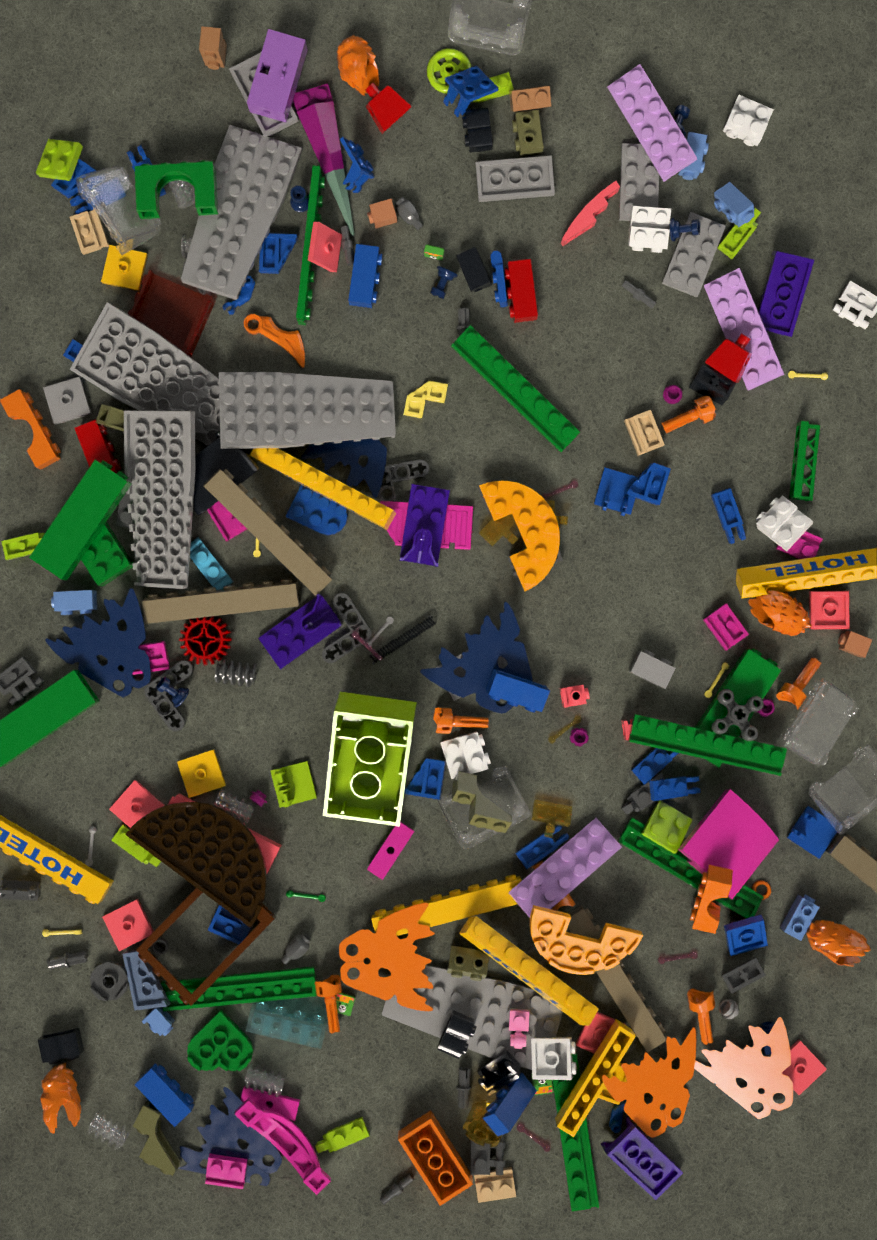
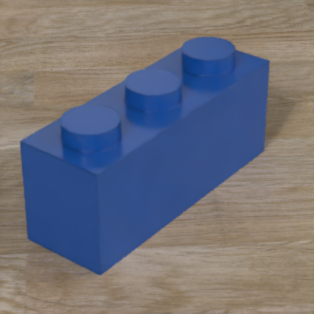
[348,244,383,308]
[485,668,550,713]
[135,1063,194,1127]
[483,1073,537,1136]

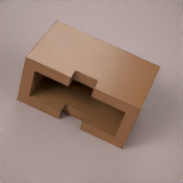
[199,26,227,70]
[509,85,551,112]

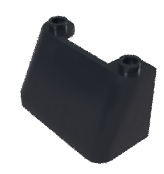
[193,430,259,515]

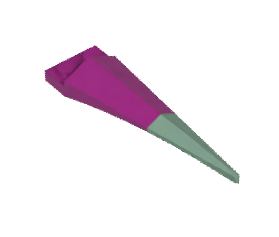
[293,84,354,236]

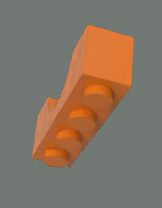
[0,389,61,470]
[690,865,733,934]

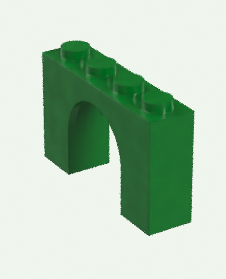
[135,160,218,219]

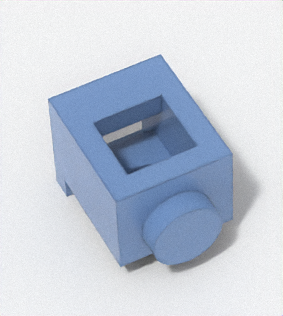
[142,1007,175,1036]

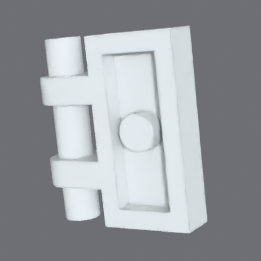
[832,281,877,329]

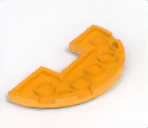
[479,481,560,592]
[530,905,643,975]

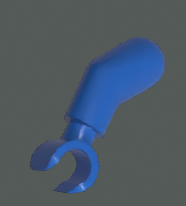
[223,276,255,315]
[609,1100,627,1133]

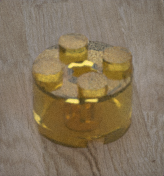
[463,1099,502,1147]

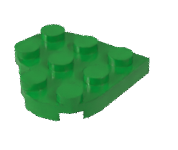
[187,1010,254,1071]

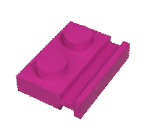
[207,501,247,542]
[776,532,823,559]
[703,603,749,651]
[132,641,170,675]
[205,1154,248,1189]

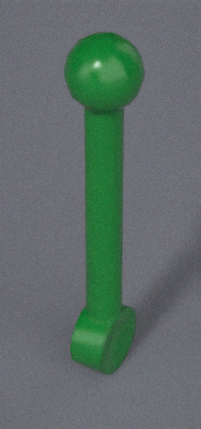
[286,890,326,902]

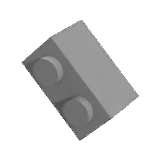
[628,649,676,689]

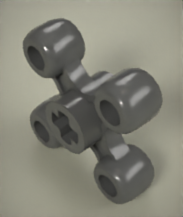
[712,689,764,741]

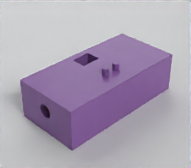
[247,29,308,123]

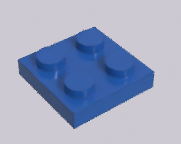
[724,915,768,956]

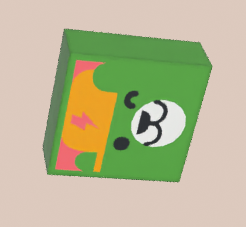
[424,245,444,261]
[336,992,356,1016]
[531,1074,553,1095]

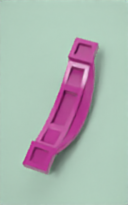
[234,1098,331,1195]

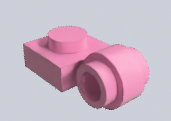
[509,1009,529,1049]

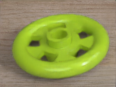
[427,48,471,94]

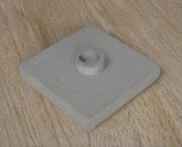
[43,377,92,425]

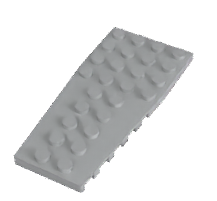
[181,125,302,300]
[70,302,220,446]
[219,372,396,449]
[124,411,195,589]
[382,965,563,1070]

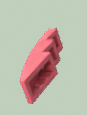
[561,181,620,246]

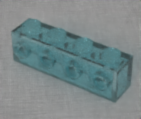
[246,1002,328,1049]

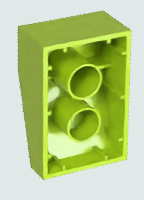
[323,692,417,826]

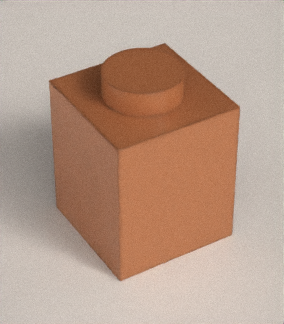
[367,199,397,229]
[838,631,872,658]

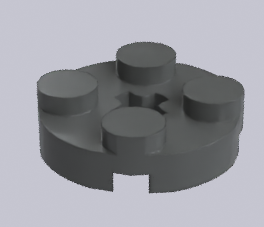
[90,961,129,1001]

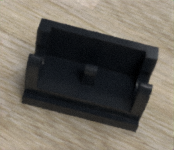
[456,247,492,292]
[689,365,736,406]
[477,1050,521,1096]

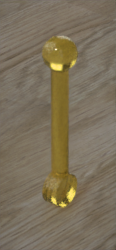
[548,716,581,744]

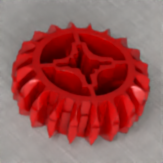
[179,616,232,665]

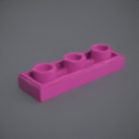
[367,821,414,880]
[240,1086,300,1121]

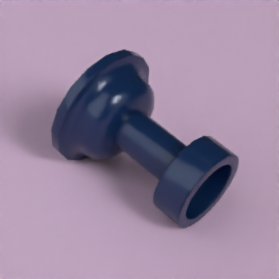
[674,105,690,137]
[290,186,309,212]
[670,218,700,241]
[430,266,458,299]
[156,677,189,708]

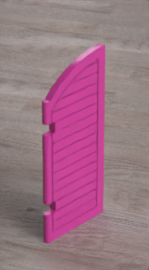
[380,501,473,550]

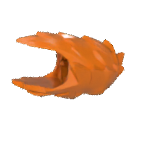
[337,35,379,96]
[748,590,812,636]
[806,920,871,967]
[40,1063,81,1134]

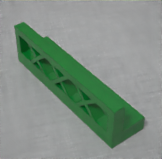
[789,421,820,501]

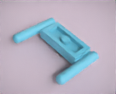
[190,537,234,590]

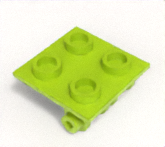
[270,761,317,808]

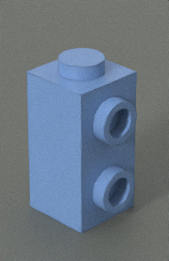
[678,132,709,180]
[714,182,754,227]
[51,590,97,615]
[780,894,820,941]

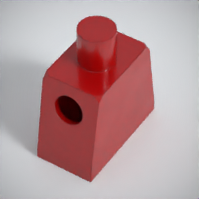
[365,82,412,134]
[705,333,752,383]

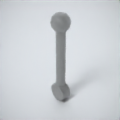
[365,617,394,649]
[85,826,97,867]

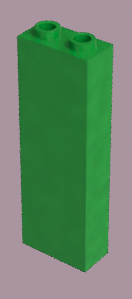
[29,460,132,580]
[695,648,781,767]
[0,670,100,767]

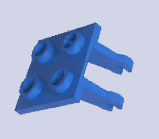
[443,66,498,117]
[340,137,374,193]
[594,467,638,516]
[787,805,840,859]

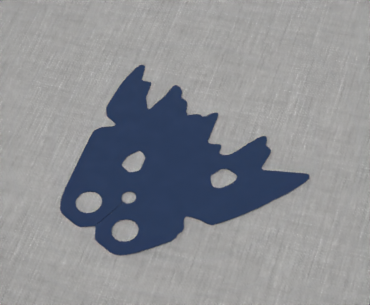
[301,438,387,498]
[45,588,151,698]
[420,602,533,713]
[178,1087,282,1186]

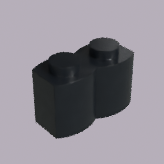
[462,108,493,153]
[438,1010,477,1059]
[38,1028,84,1065]

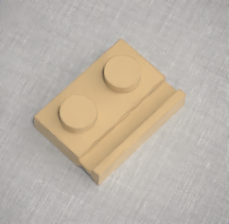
[70,208,109,255]
[624,410,665,456]
[474,1167,516,1203]

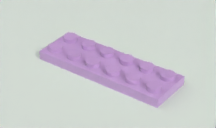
[607,64,697,182]
[704,268,785,391]
[509,818,622,918]

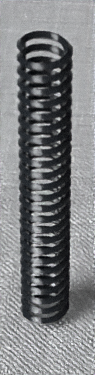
[369,616,436,665]

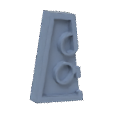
[123,950,171,1010]

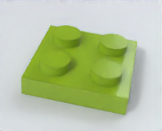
[36,139,83,181]
[641,800,693,854]

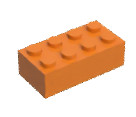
[398,1110,473,1206]

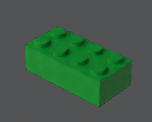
[81,522,133,586]

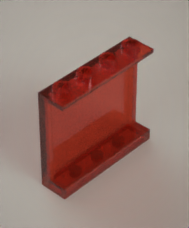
[128,270,216,357]

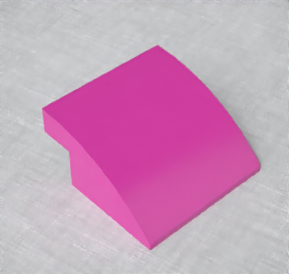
[678,789,779,899]

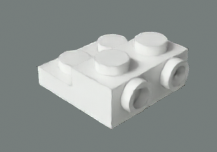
[723,95,774,146]
[628,205,671,253]
[756,495,813,551]
[440,731,491,779]
[531,1037,577,1080]

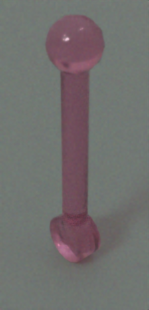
[541,481,578,500]
[352,631,383,661]
[658,951,698,964]
[517,1124,551,1152]

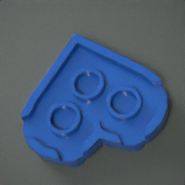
[286,472,348,535]

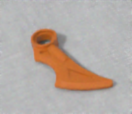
[244,314,305,368]

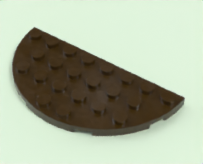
[125,802,267,928]

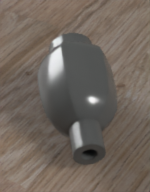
[395,197,423,231]
[281,933,311,964]

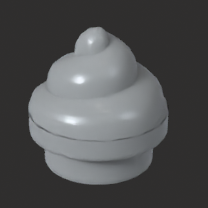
[719,999,739,1019]

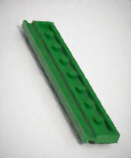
[296,165,326,325]
[451,325,580,453]
[628,714,787,776]
[617,818,764,919]
[161,966,317,1011]
[552,1053,599,1212]

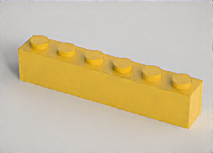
[555,1019,636,1137]

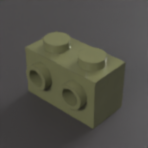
[512,110,544,157]
[447,946,489,981]

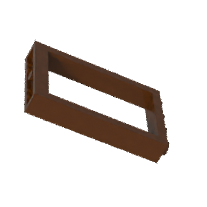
[136,888,276,1006]

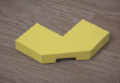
[403,381,448,418]

